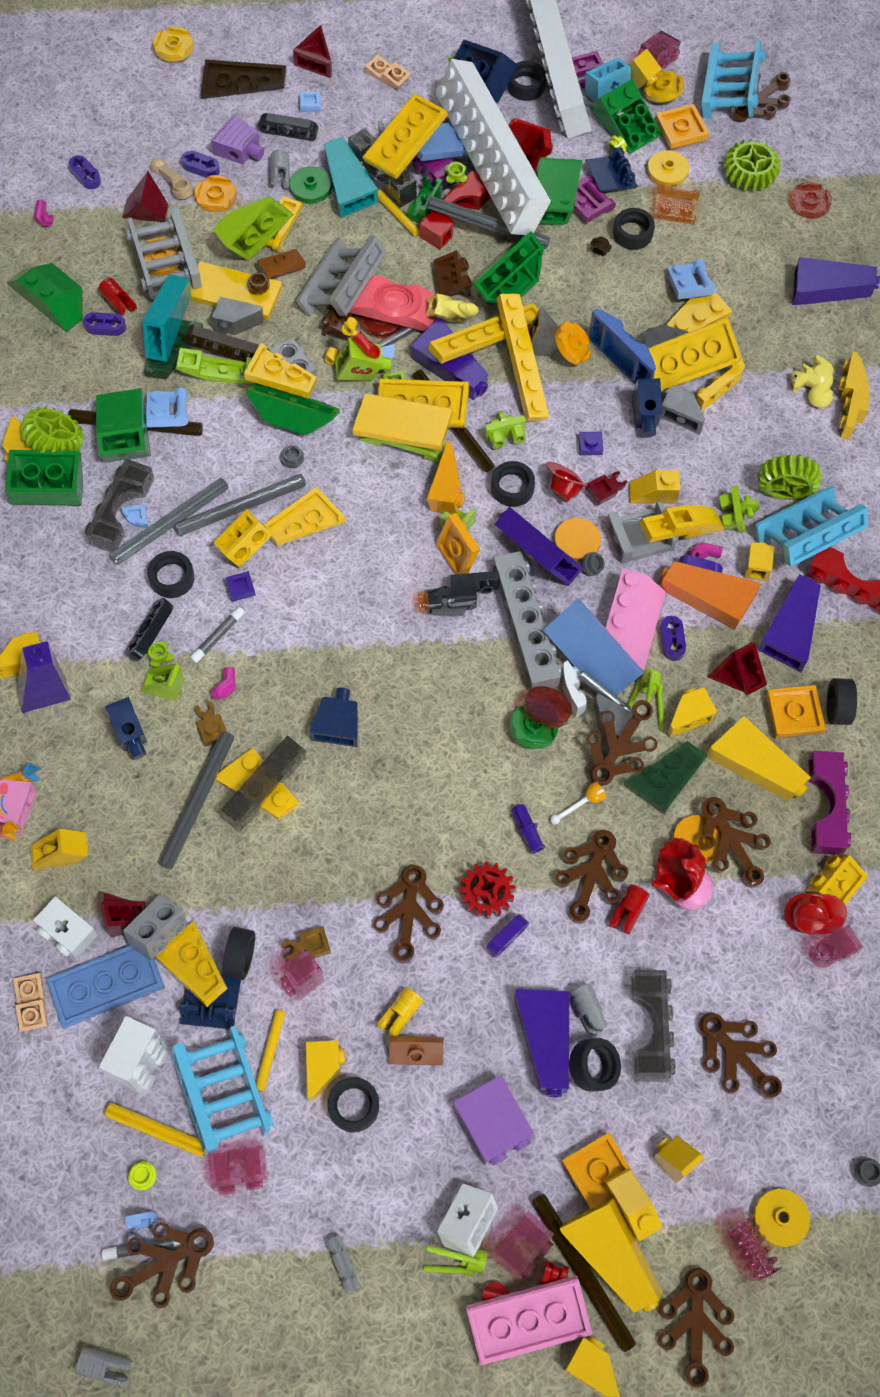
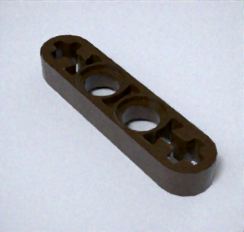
[184,325,269,362]

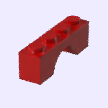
[419,171,491,250]
[806,547,880,613]

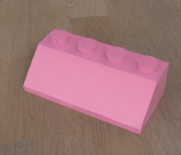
[606,568,666,671]

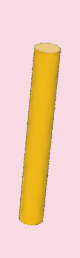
[378,190,420,237]
[256,1010,286,1092]

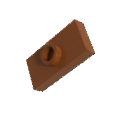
[257,249,306,279]
[389,1036,444,1065]

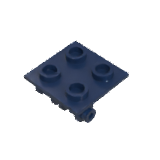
[585,147,638,192]
[180,975,241,1029]

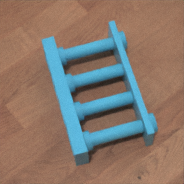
[701,40,765,119]
[755,485,868,567]
[171,1025,273,1157]

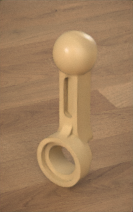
[150,158,194,199]

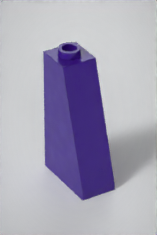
[792,257,880,305]
[411,317,488,400]
[494,506,583,586]
[758,574,821,672]
[17,641,71,713]
[514,989,569,1098]

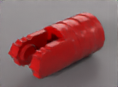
[98,277,138,315]
[609,884,650,934]

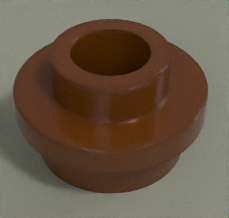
[248,272,270,294]

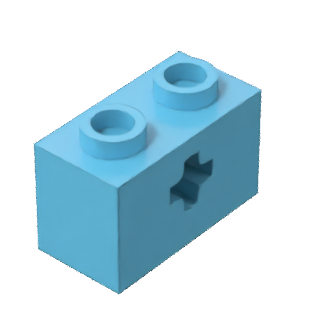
[585,57,631,101]

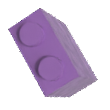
[453,1075,534,1166]

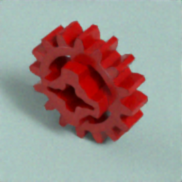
[459,861,516,919]

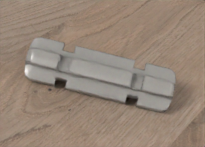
[327,1235,360,1293]

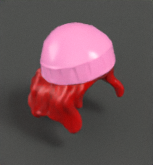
[652,838,714,910]

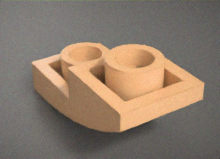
[364,54,411,89]
[13,973,48,1032]

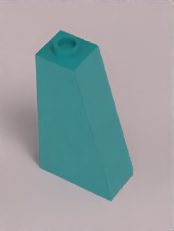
[324,136,378,218]
[142,274,191,362]

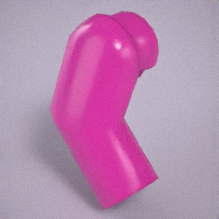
[33,200,54,227]
[689,542,723,559]
[211,667,236,700]

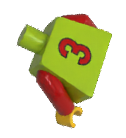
[325,317,392,381]

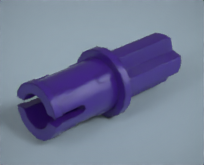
[512,804,545,854]

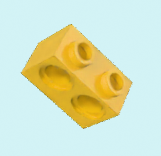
[213,509,273,568]

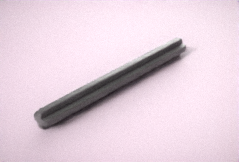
[427,196,550,249]
[175,474,306,536]
[110,478,229,565]
[159,732,234,869]

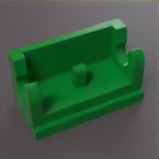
[406,176,443,224]

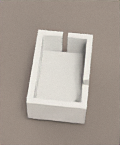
[99,1016,168,1096]

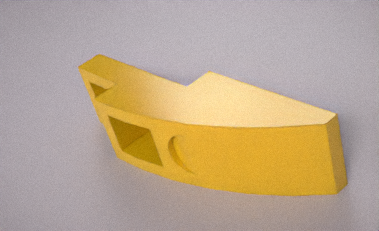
[838,351,869,439]
[639,505,725,543]

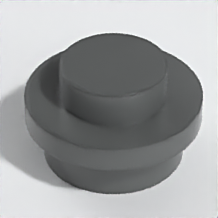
[281,445,304,468]
[583,552,605,576]
[855,1158,880,1187]

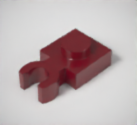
[585,471,628,505]

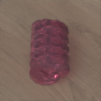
[725,1215,783,1282]

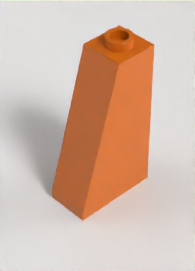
[659,561,761,630]

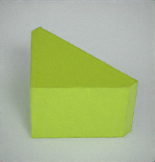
[140,663,184,701]

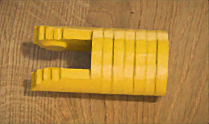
[377,987,424,1036]

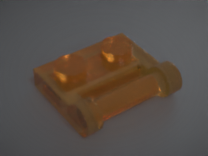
[653,184,700,225]

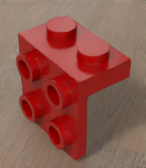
[508,118,553,172]

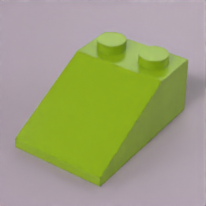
[213,196,294,261]

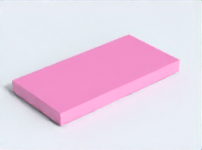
[466,1275,593,1365]

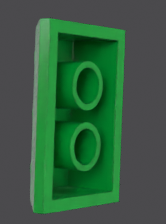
[5,450,83,506]

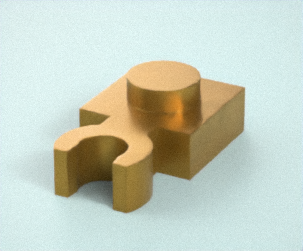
[195,701,227,747]
[282,926,331,962]

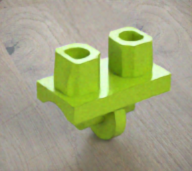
[484,411,526,449]
[719,485,759,533]

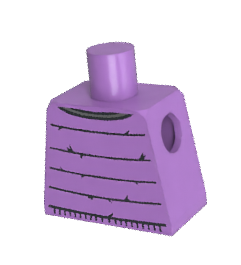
[211,114,265,164]

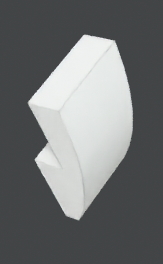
[562,660,587,717]

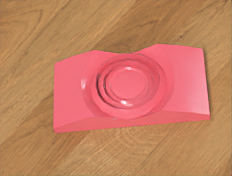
[349,275,436,331]

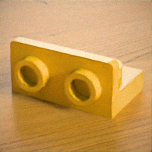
[806,854,869,905]

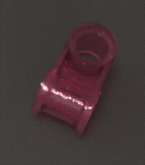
[810,924,863,968]

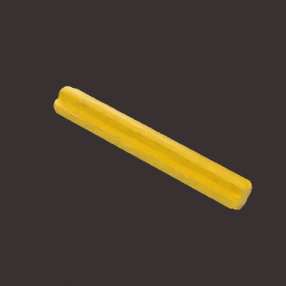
[104,1103,204,1157]

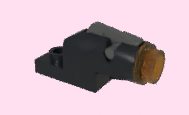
[418,571,499,616]

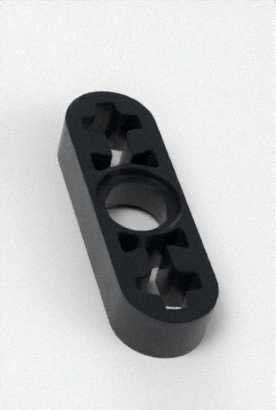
[258,113,319,141]
[125,598,174,661]

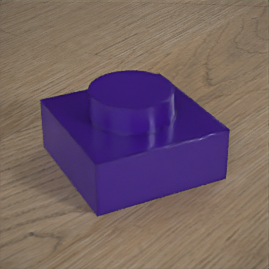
[579,431,604,456]
[226,571,256,602]

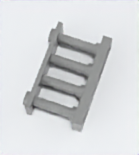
[126,207,202,300]
[296,236,386,316]

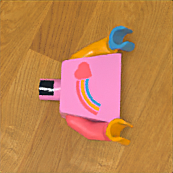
[0,763,41,841]

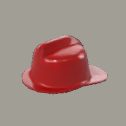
[546,462,588,502]
[784,893,847,935]

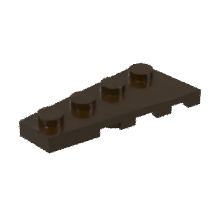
[200,59,287,99]

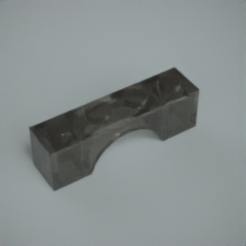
[348,128,417,208]
[85,459,155,553]
[220,735,307,833]
[631,970,676,1082]

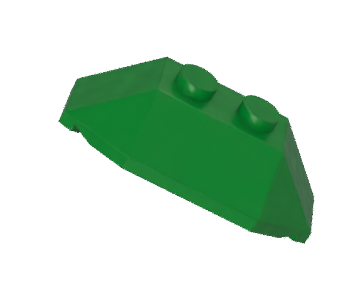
[473,231,544,305]
[7,263,83,333]
[246,383,340,435]

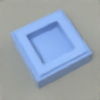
[300,91,321,112]

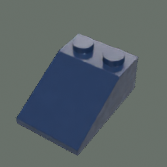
[454,39,518,103]

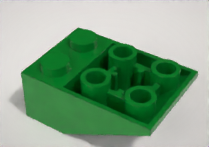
[590,79,662,154]
[535,158,582,225]
[96,388,151,463]

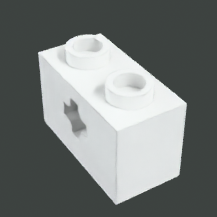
[33,897,98,959]
[437,1184,498,1257]

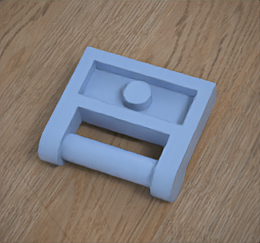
[667,259,717,300]
[146,388,188,427]

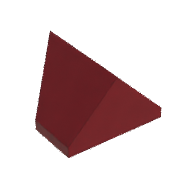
[293,25,332,79]
[122,171,169,222]
[707,642,767,696]
[99,891,146,938]

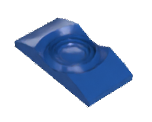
[588,309,656,385]

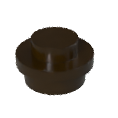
[590,236,612,256]

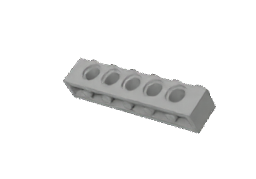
[493,551,563,693]

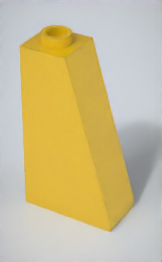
[706,716,811,801]
[560,1197,663,1313]

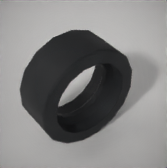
[507,61,546,101]
[613,208,655,250]
[491,461,535,507]
[147,551,195,598]
[826,678,857,725]
[222,927,255,981]
[569,1038,621,1092]
[328,1077,379,1132]

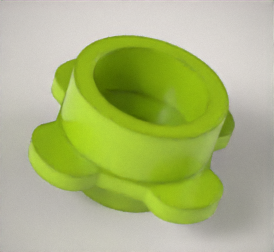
[445,162,467,183]
[146,641,173,668]

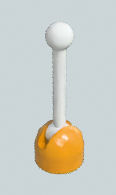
[550,781,607,825]

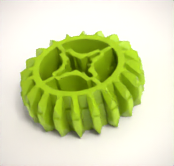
[723,139,781,192]
[20,406,84,453]
[758,453,822,501]

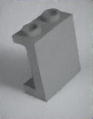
[606,501,679,564]

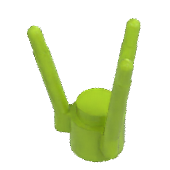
[627,669,664,731]
[423,1244,488,1276]

